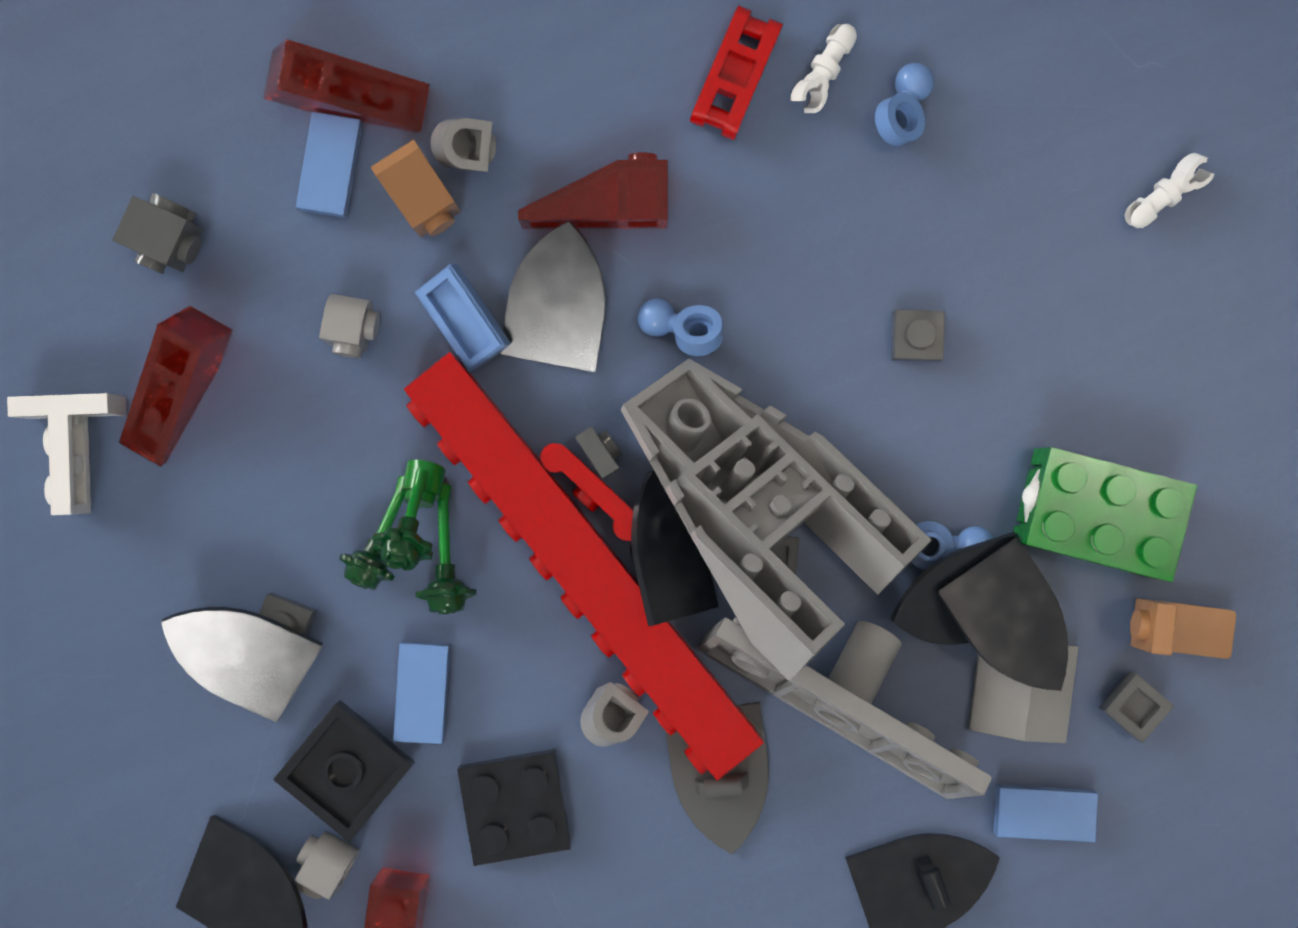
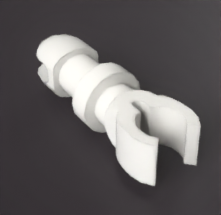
[791,24,857,113]
[1124,153,1215,228]

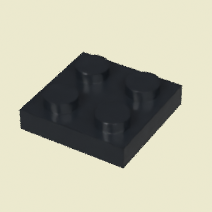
[273,700,415,842]
[457,749,572,866]

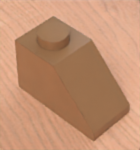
[370,139,461,237]

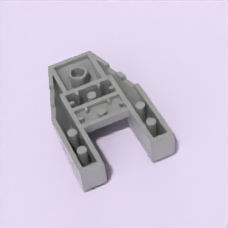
[621,359,932,681]

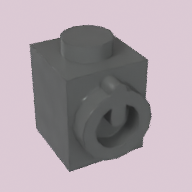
[112,193,203,274]

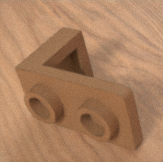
[1130,598,1236,659]

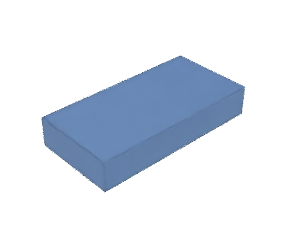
[296,112,363,219]
[415,263,511,373]
[393,641,451,744]
[993,784,1098,842]

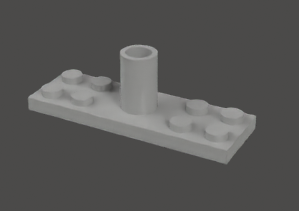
[697,617,992,799]

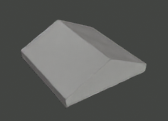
[967,645,1079,743]

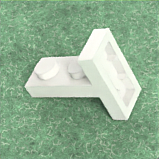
[7,393,127,515]

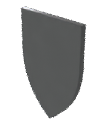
[666,702,769,854]

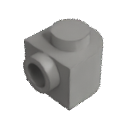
[430,118,496,172]
[319,293,380,359]
[580,682,649,747]
[294,831,360,900]

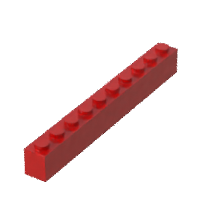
[403,352,764,781]

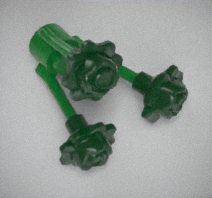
[339,460,477,614]

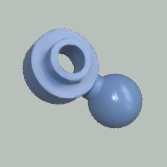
[875,63,934,146]
[637,298,724,356]
[911,520,994,570]

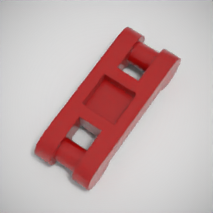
[689,5,783,141]
[540,443,634,541]

